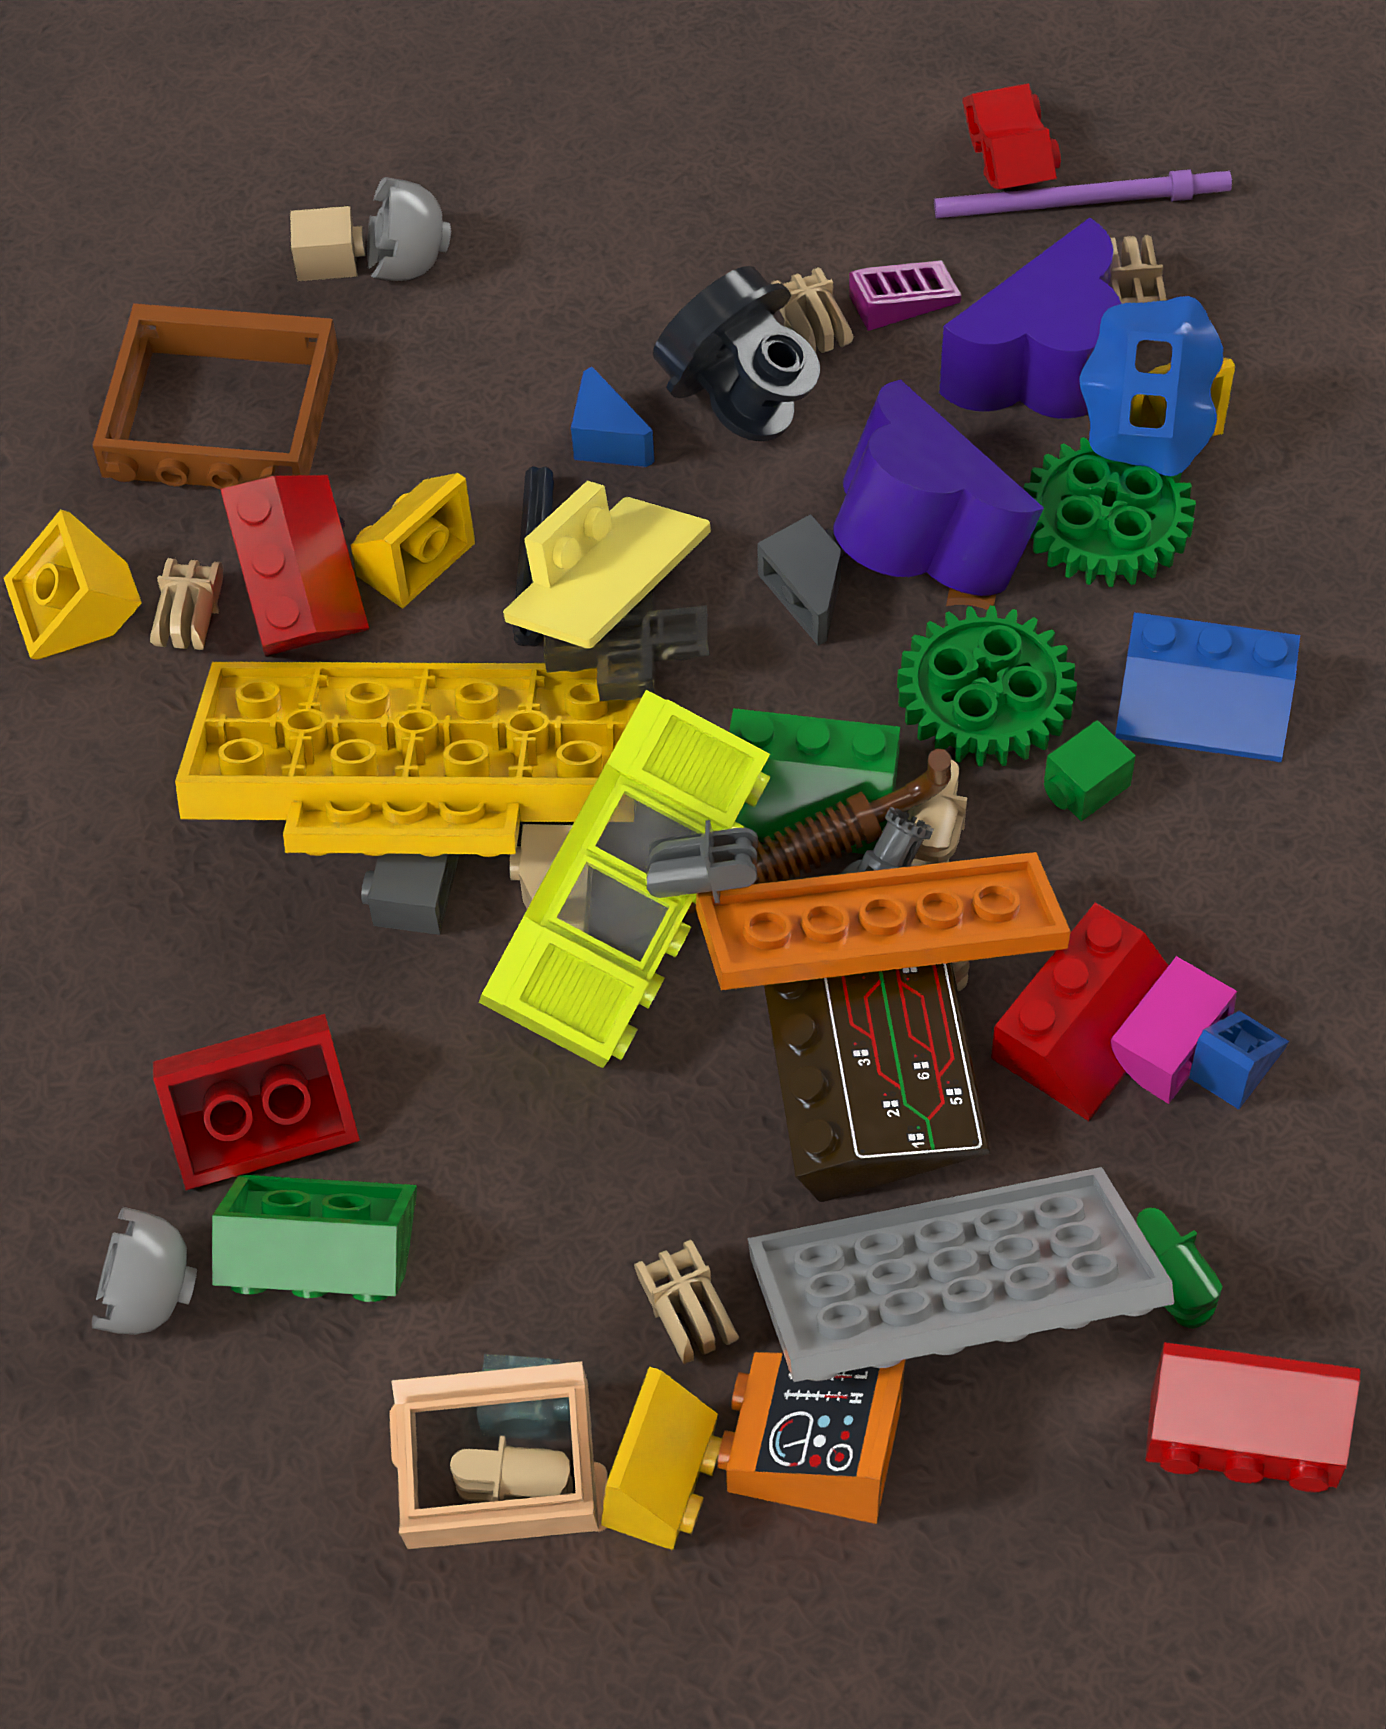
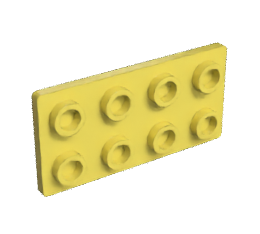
[503,481,711,648]

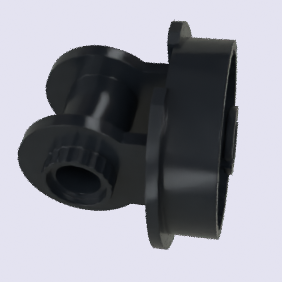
[653,266,820,441]

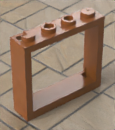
[92,303,339,489]

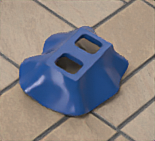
[1079,296,1223,476]

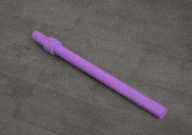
[934,169,1232,219]

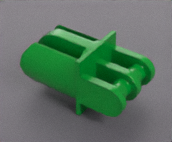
[1136,1208,1223,1329]

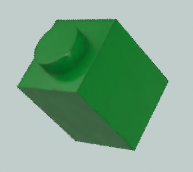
[1043,720,1136,821]

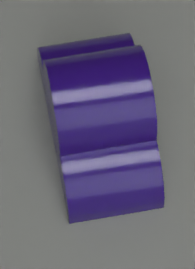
[939,218,1122,419]
[833,380,1044,596]

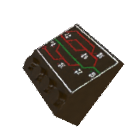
[764,963,991,1202]

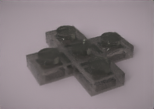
[543,587,710,701]

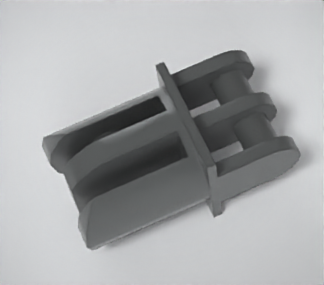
[647,820,758,903]

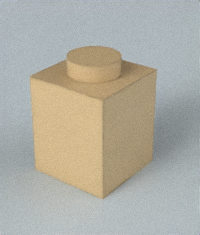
[290,206,365,281]

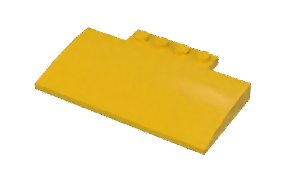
[175,662,644,857]

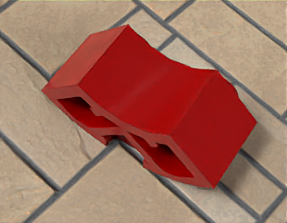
[962,83,1061,189]

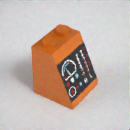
[717,1352,906,1524]

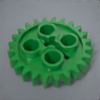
[1024,437,1196,587]
[897,605,1077,767]

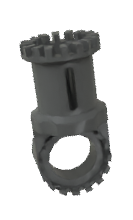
[841,807,934,874]

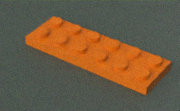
[696,852,1071,990]

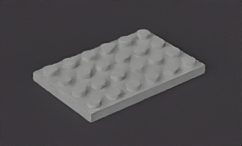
[748,1167,1174,1382]

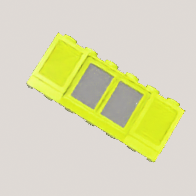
[479,690,770,1068]

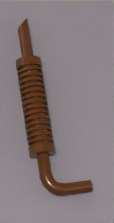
[607,749,952,946]

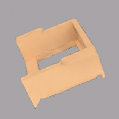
[390,1362,608,1549]

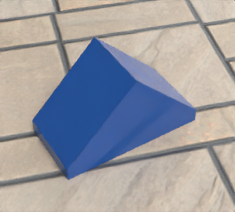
[571,366,654,467]
[1189,1011,1289,1109]

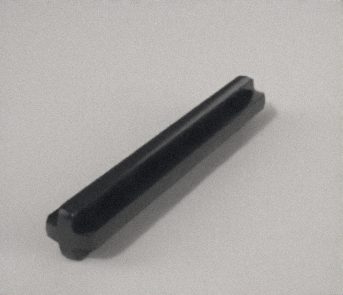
[513,466,554,646]

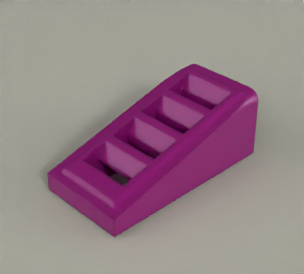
[849,261,961,331]

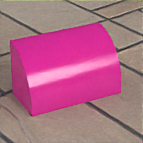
[1111,956,1237,1104]

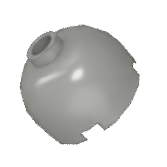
[367,177,451,281]
[92,1207,197,1335]

